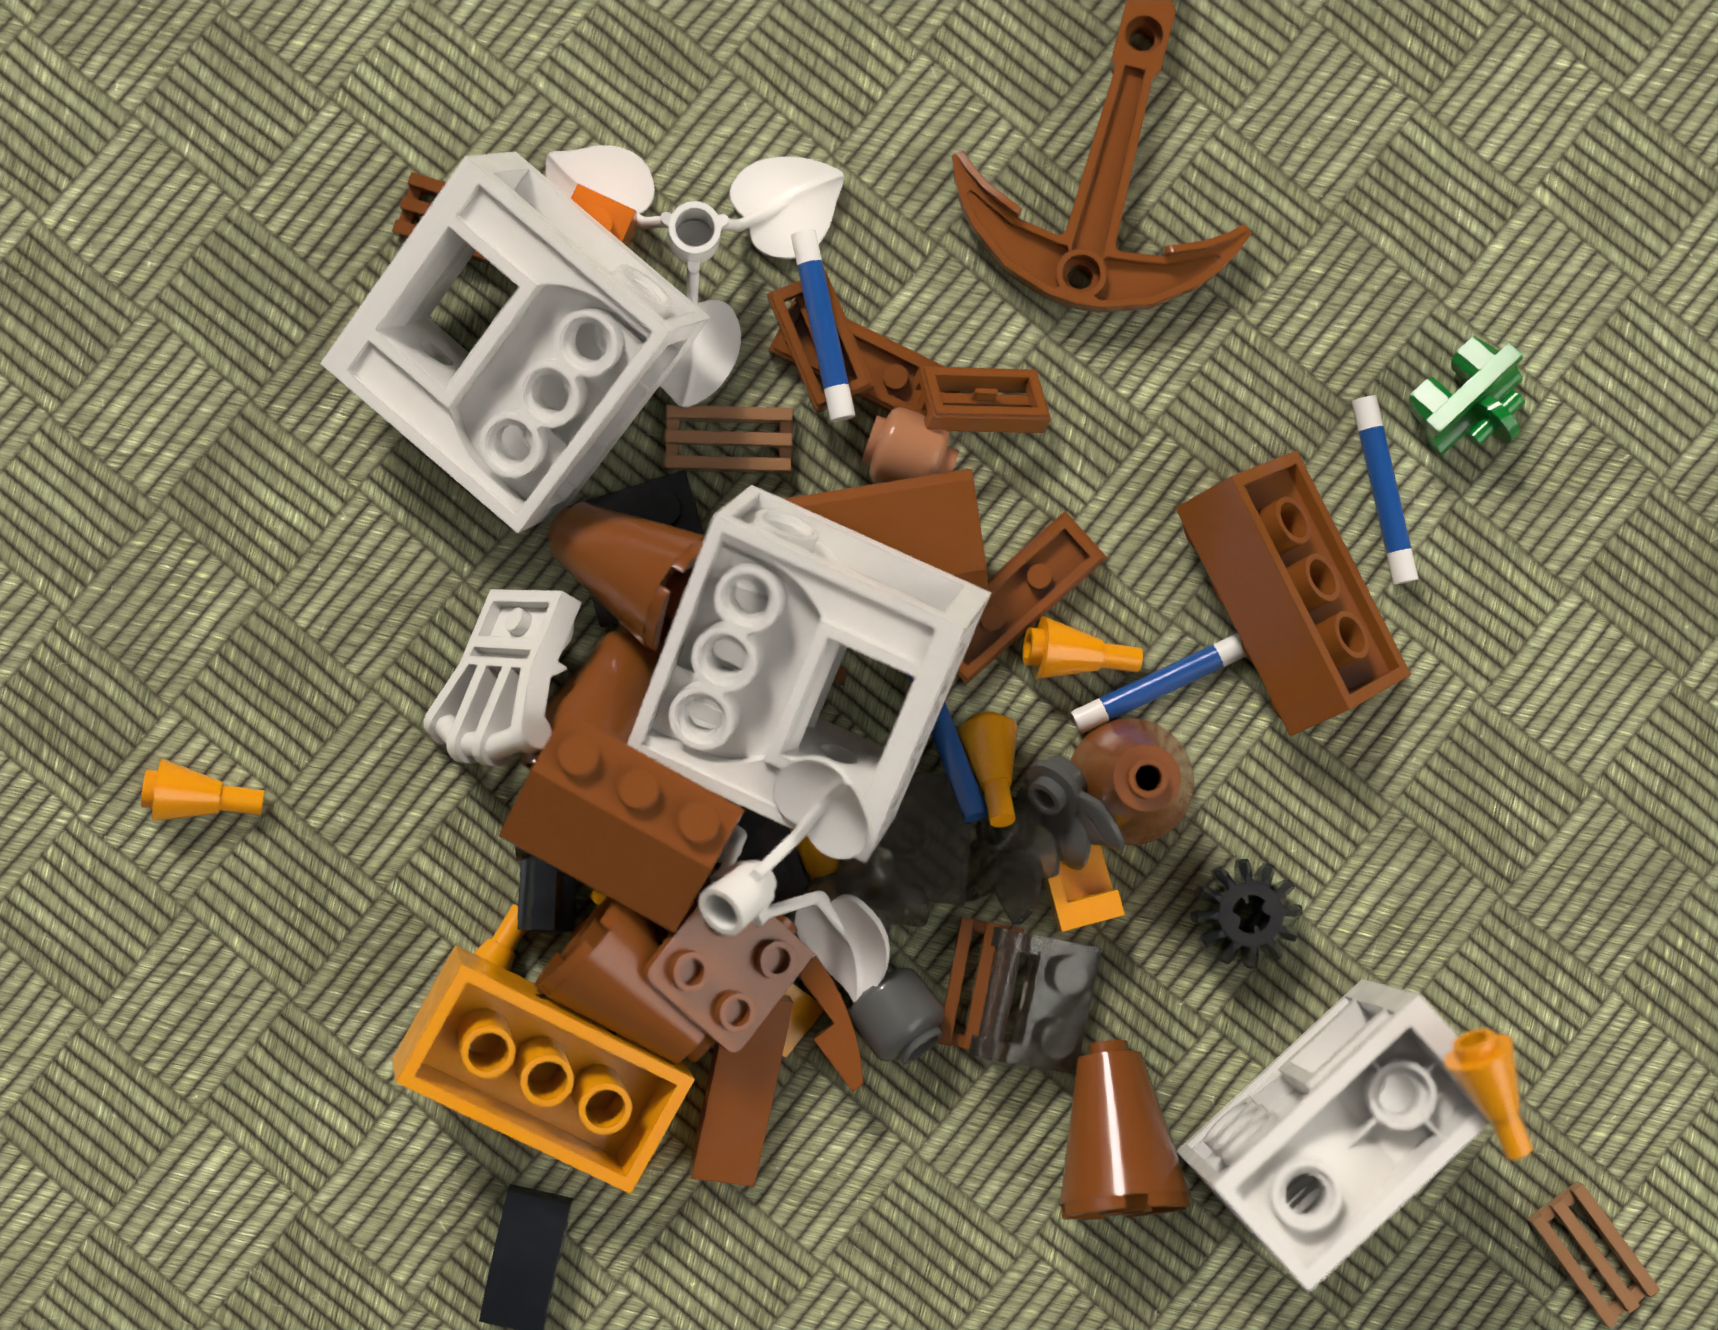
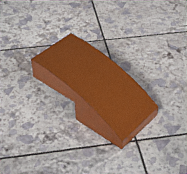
[798,954,863,1092]

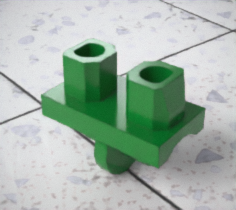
[1409,336,1525,457]

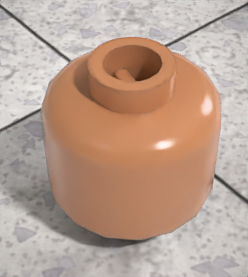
[861,407,959,484]

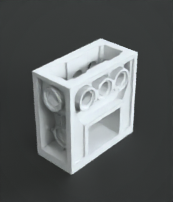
[320,152,711,533]
[627,485,991,863]
[1176,979,1491,1292]

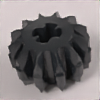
[1191,859,1303,969]

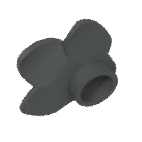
[1016,756,1125,870]

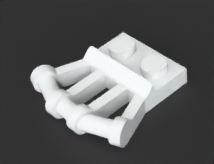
[424,589,582,767]

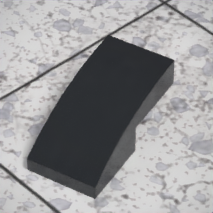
[479,1184,573,1330]

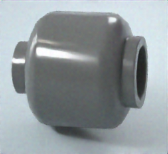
[849,967,944,1065]

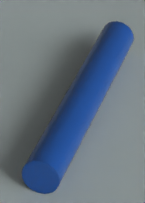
[907,674,988,823]

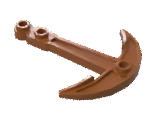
[952,0,1252,313]

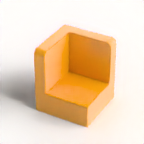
[1037,844,1125,932]

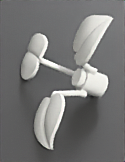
[546,145,844,408]
[699,756,890,1002]

